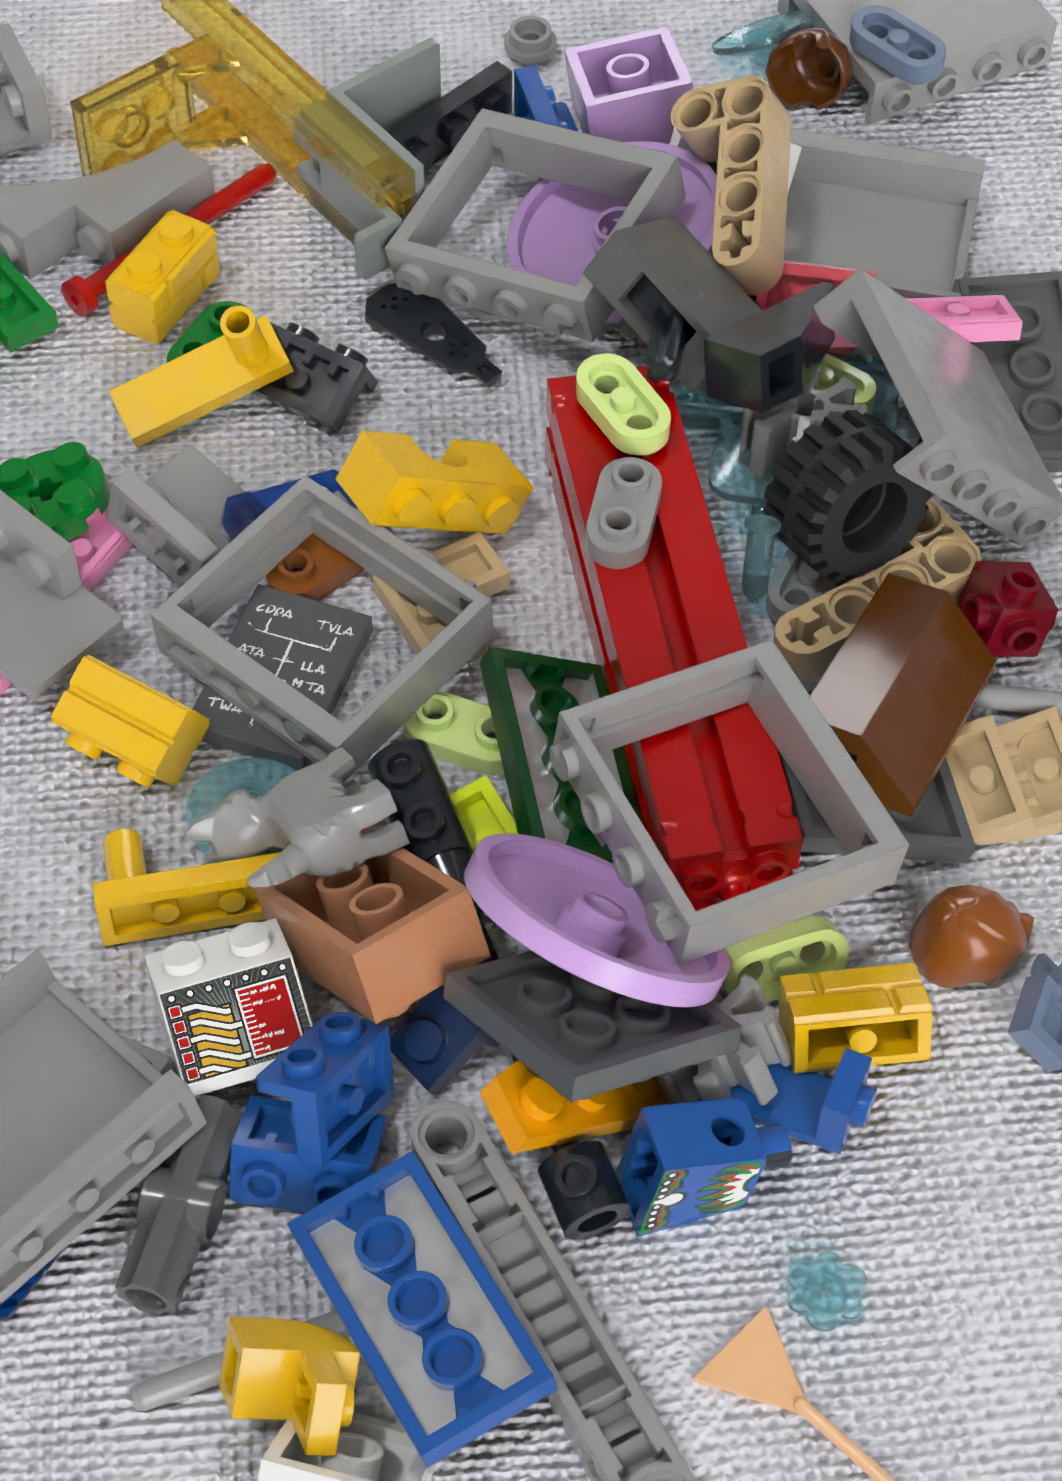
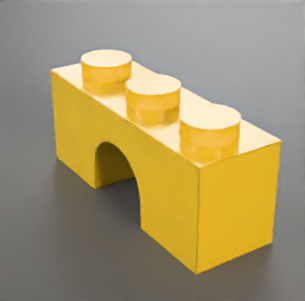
[335,430,534,534]

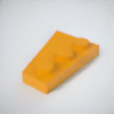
[480,1060,669,1154]

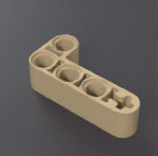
[670,75,791,295]
[773,498,981,683]

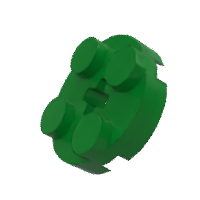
[0,442,111,541]

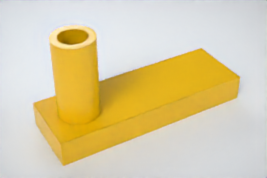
[109,306,294,448]
[92,829,281,947]

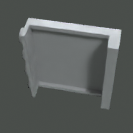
[777,0,1057,124]
[748,129,986,303]
[814,268,1062,544]
[0,949,207,1304]

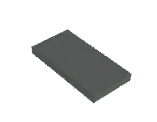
[952,271,1062,473]

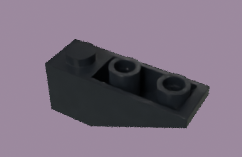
[704,281,835,414]

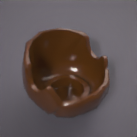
[765,27,853,110]

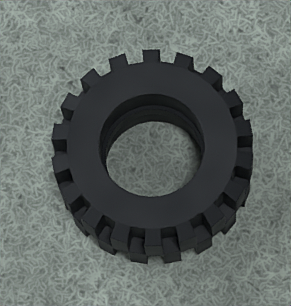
[763,410,933,582]

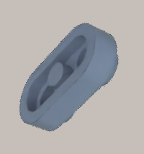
[849,5,946,85]

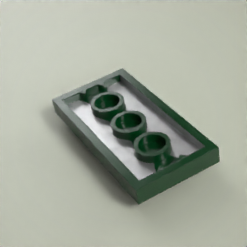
[479,646,642,863]

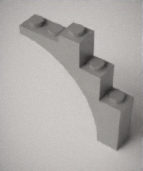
[0,140,215,279]

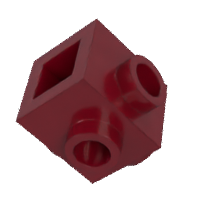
[957,561,1058,658]

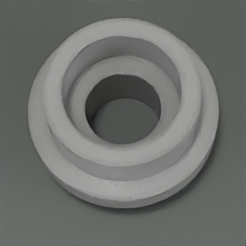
[504,16,556,65]

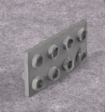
[0,490,123,698]

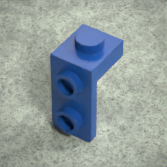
[731,1048,877,1155]

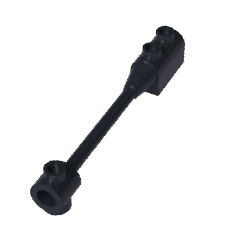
[368,739,631,1240]

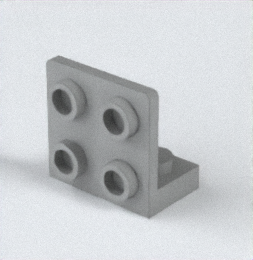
[0,23,52,154]
[106,446,266,586]

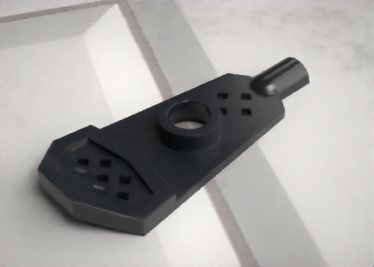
[365,283,503,387]

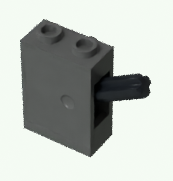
[582,216,762,393]

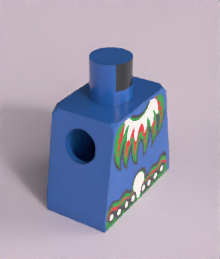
[616,1097,792,1237]

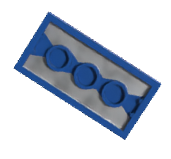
[287,1151,558,1468]

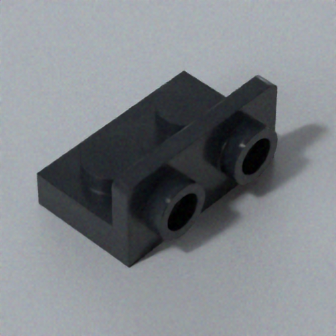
[251,322,378,433]

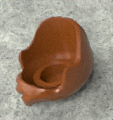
[909,885,1035,988]

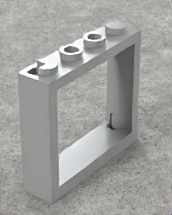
[384,108,686,342]
[150,475,494,783]
[549,640,909,965]

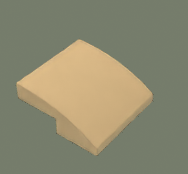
[946,706,1062,845]

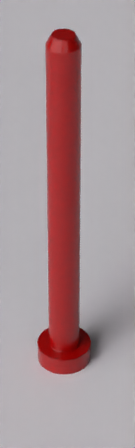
[61,164,276,317]

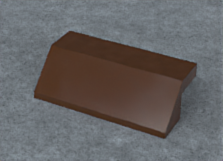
[810,573,997,817]

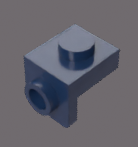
[390,985,500,1094]

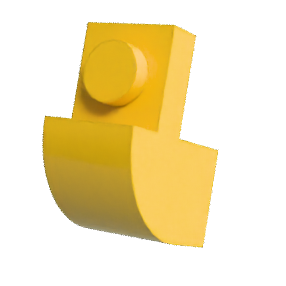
[219,1316,360,1456]

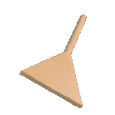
[693,1305,896,1481]

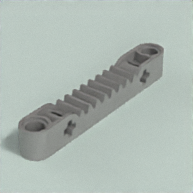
[411,1101,696,1481]

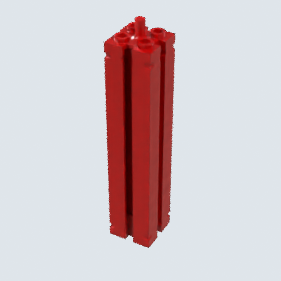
[545,366,803,911]

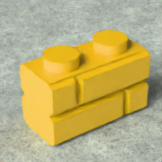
[105,210,220,344]
[51,654,210,788]
[779,963,932,1074]

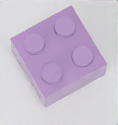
[564,26,693,144]

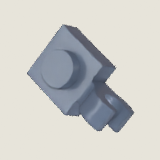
[1008,953,1062,1072]

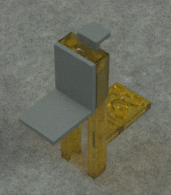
[70,0,441,280]

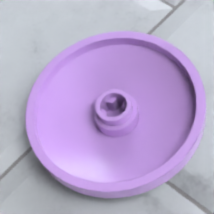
[507,141,717,323]
[464,833,730,1007]

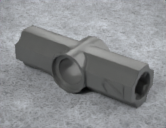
[115,1095,243,1315]

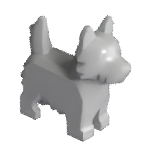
[185,747,409,887]

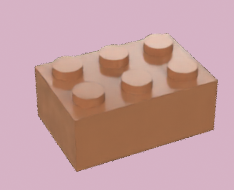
[254,827,491,1025]

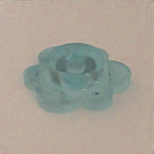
[787,1251,867,1332]

